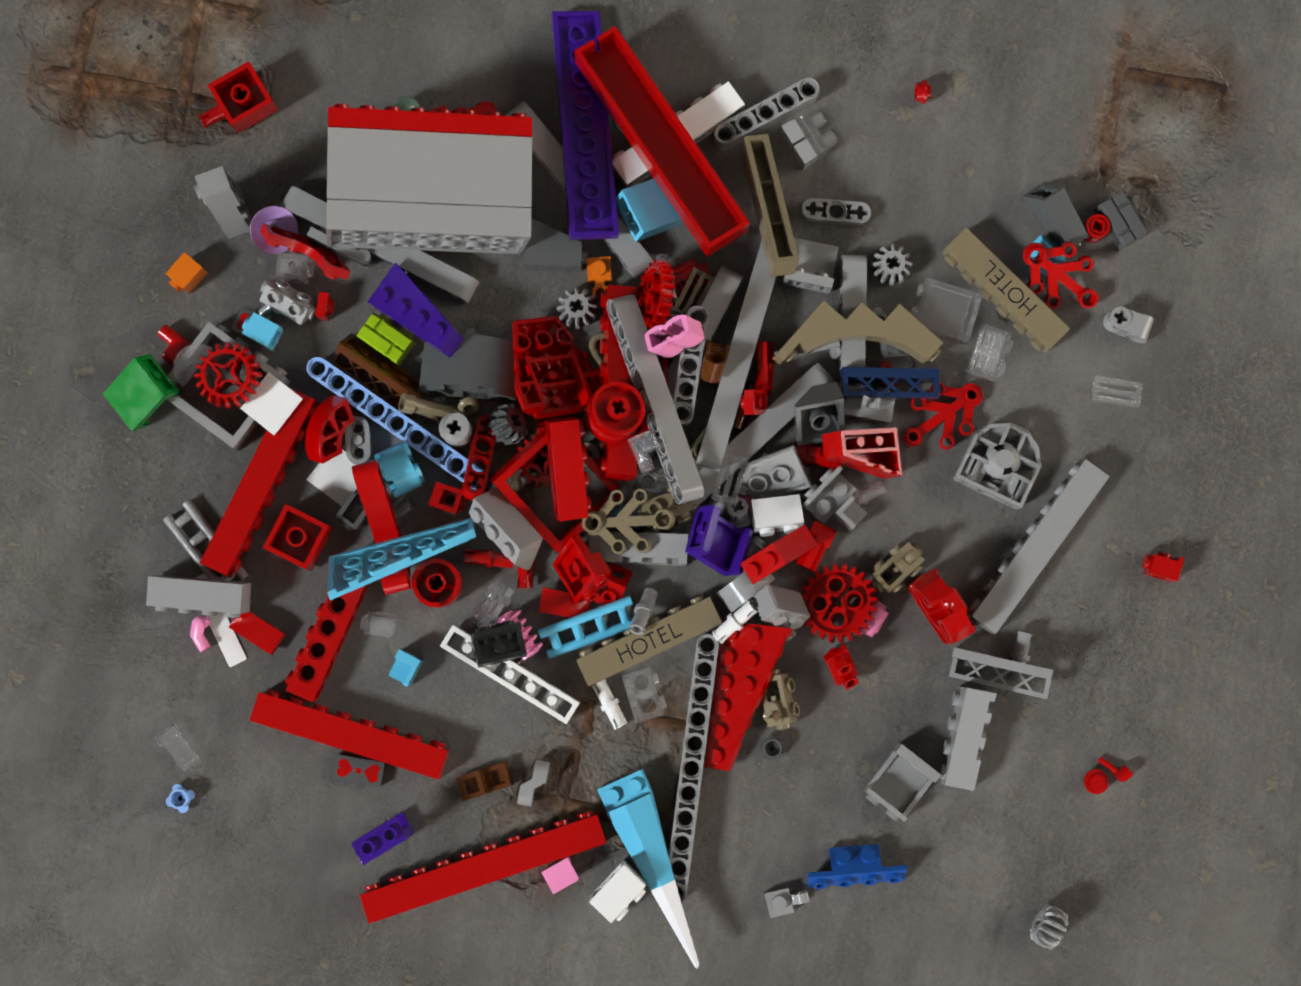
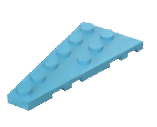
[327,518,476,600]

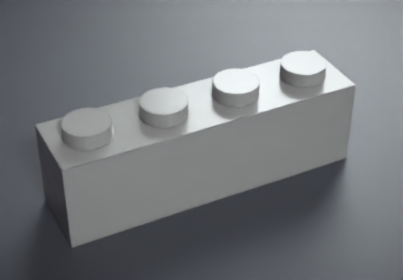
[146,575,251,618]

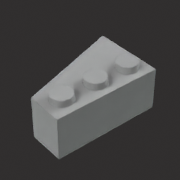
[194,166,252,239]

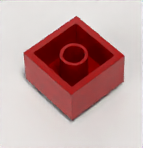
[263,504,334,571]

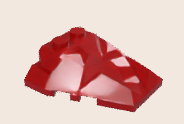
[512,315,603,419]

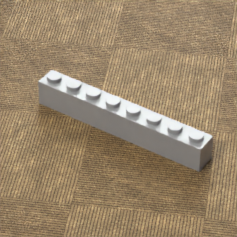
[968,459,1110,634]

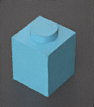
[242,312,284,351]

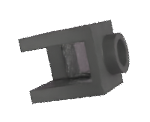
[336,492,367,531]

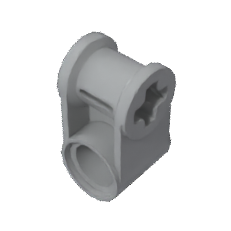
[1103,306,1154,343]

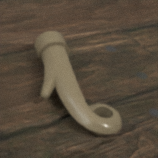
[399,393,480,424]

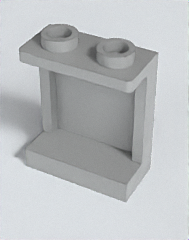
[863,743,941,822]

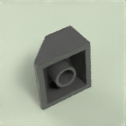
[795,382,845,446]

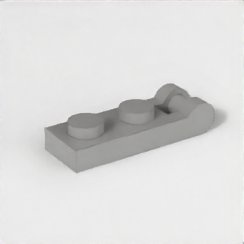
[307,226,374,268]

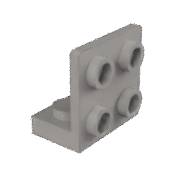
[782,238,838,294]
[802,465,857,524]

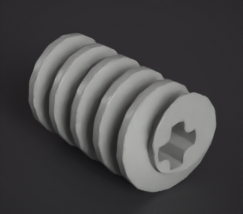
[439,412,474,448]

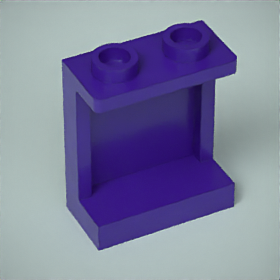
[685,505,753,576]
[351,812,415,865]

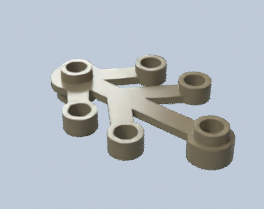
[582,489,675,554]

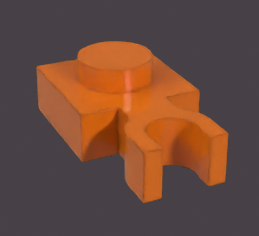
[587,257,612,299]

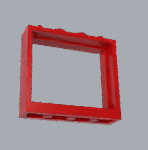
[489,428,621,554]

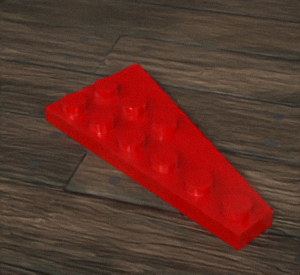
[704,620,793,771]

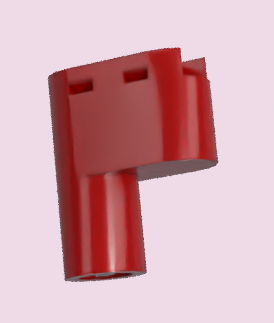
[158,325,192,367]

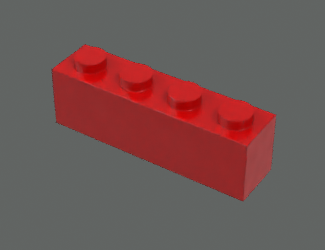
[545,417,591,522]

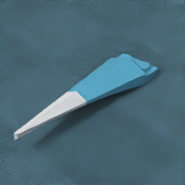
[597,769,699,969]

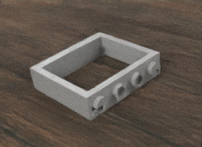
[167,322,291,451]

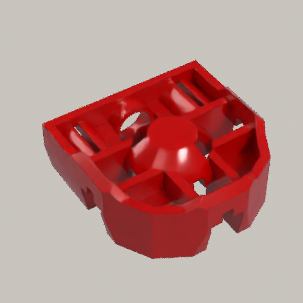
[906,569,976,644]

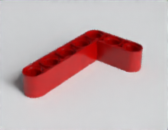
[352,460,411,595]

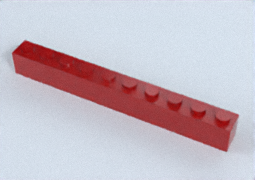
[360,810,607,924]

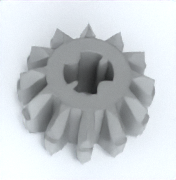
[871,244,913,286]
[556,287,598,329]
[1030,904,1069,950]

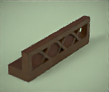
[330,333,426,418]

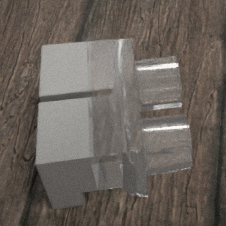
[780,111,838,170]

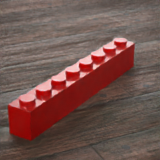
[599,285,637,481]
[200,387,318,578]
[249,689,450,779]

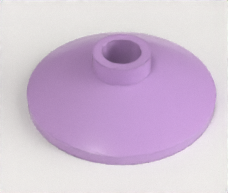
[250,206,298,254]

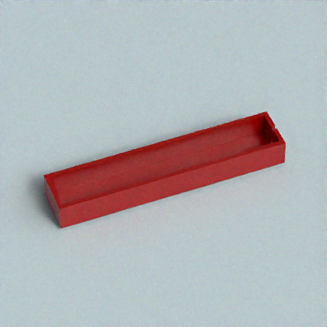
[574,26,750,257]

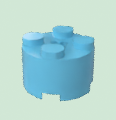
[374,442,425,499]

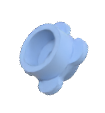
[166,784,195,813]

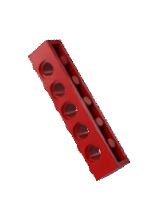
[285,584,370,702]

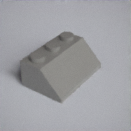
[469,487,543,570]

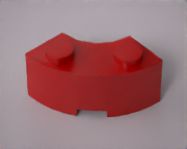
[305,395,355,464]

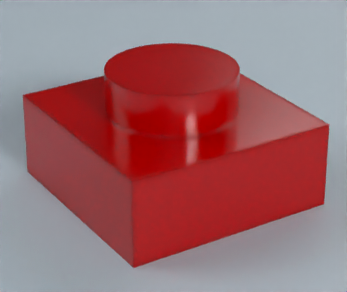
[315,292,335,321]

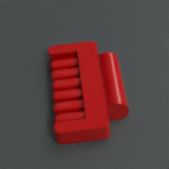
[671,259,712,300]

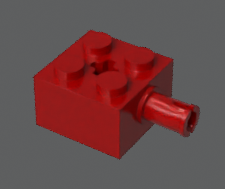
[198,61,278,134]

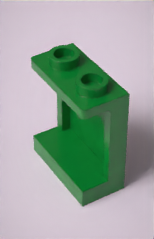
[103,354,180,431]

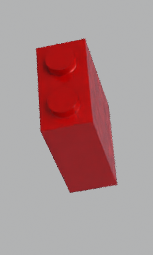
[740,525,818,584]

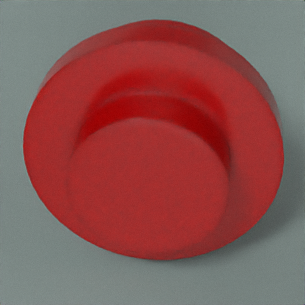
[914,80,931,104]
[1083,769,1109,794]

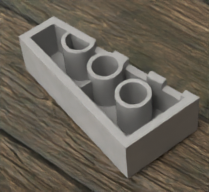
[589,527,688,566]
[939,687,997,791]

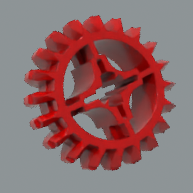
[194,342,262,409]

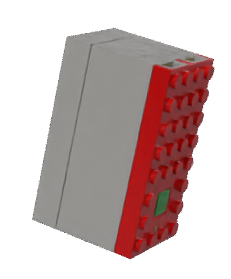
[326,104,532,255]

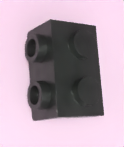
[471,621,527,668]

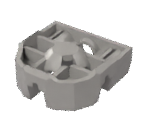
[953,423,1041,509]

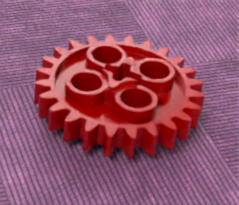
[637,260,675,330]
[801,564,879,644]

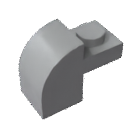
[716,572,775,613]

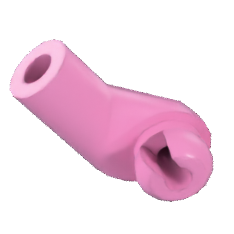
[190,615,211,653]

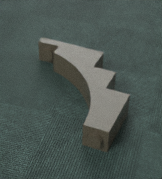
[772,301,943,365]

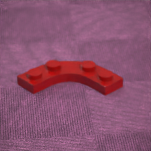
[260,223,350,280]
[741,341,774,415]

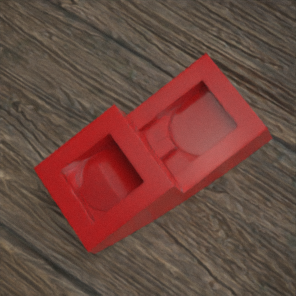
[538,588,591,618]
[229,610,286,655]

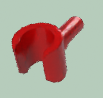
[1098,757,1133,782]

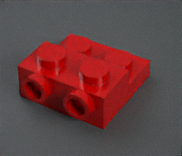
[552,535,611,603]

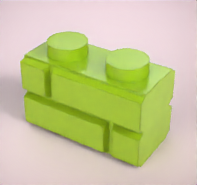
[357,312,415,366]

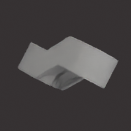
[517,760,550,807]

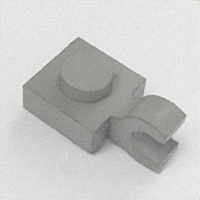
[764,887,810,918]

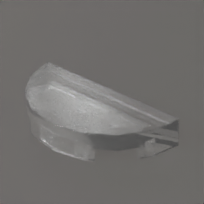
[174,344,213,387]

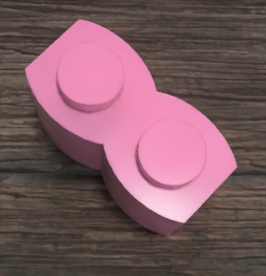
[644,315,705,358]

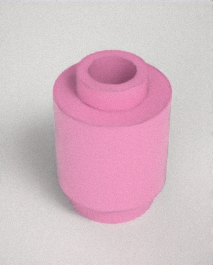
[860,602,889,638]

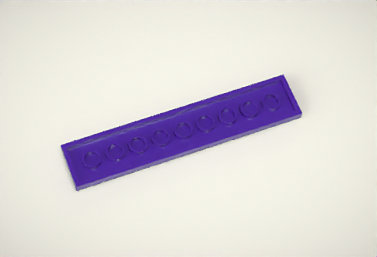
[551,11,619,240]

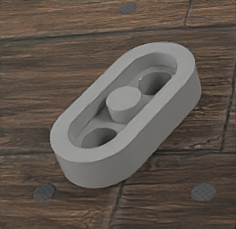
[345,416,372,465]

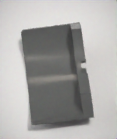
[418,334,519,404]

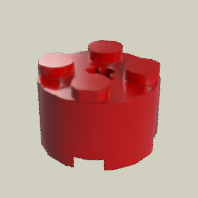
[411,558,463,608]

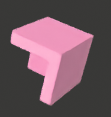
[541,856,579,894]

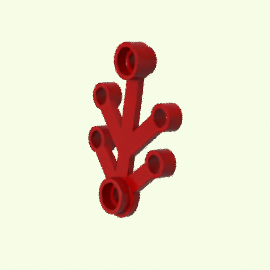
[1023,241,1099,309]
[902,382,983,450]

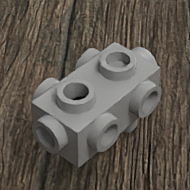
[258,279,317,325]

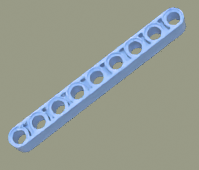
[307,357,489,491]

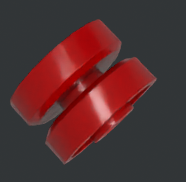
[585,381,645,443]

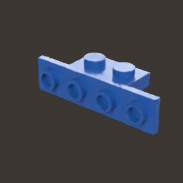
[807,844,907,889]

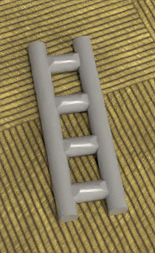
[163,499,249,581]

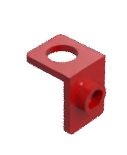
[594,563,633,605]

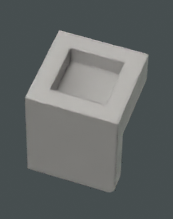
[833,495,868,531]

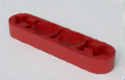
[462,415,496,501]

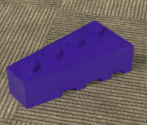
[368,263,464,358]

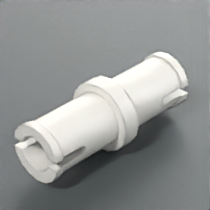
[712,600,758,644]
[592,679,628,730]

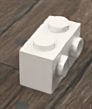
[749,494,804,537]

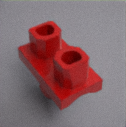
[823,644,859,690]

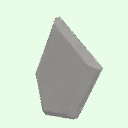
[735,445,812,499]

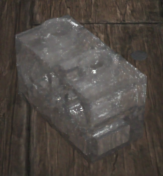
[622,667,667,723]

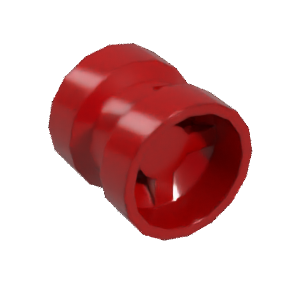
[1083,214,1110,243]

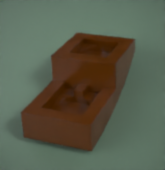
[456,761,514,801]

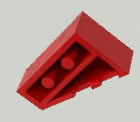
[822,428,902,479]

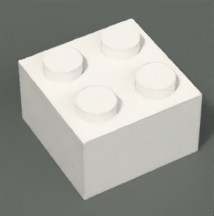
[589,859,646,923]

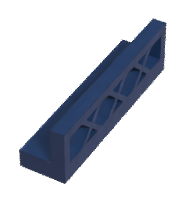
[838,367,940,399]

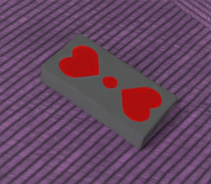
[332,754,386,787]

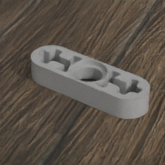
[801,198,871,226]

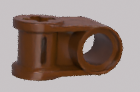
[700,339,731,383]

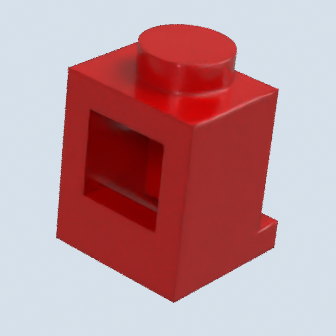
[428,482,468,515]
[1142,552,1184,582]

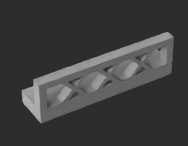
[949,647,1054,699]

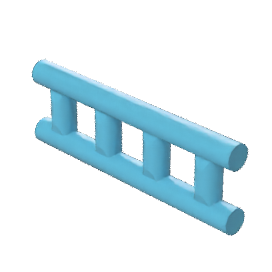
[538,595,634,659]

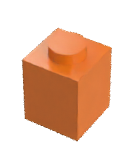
[165,252,208,294]

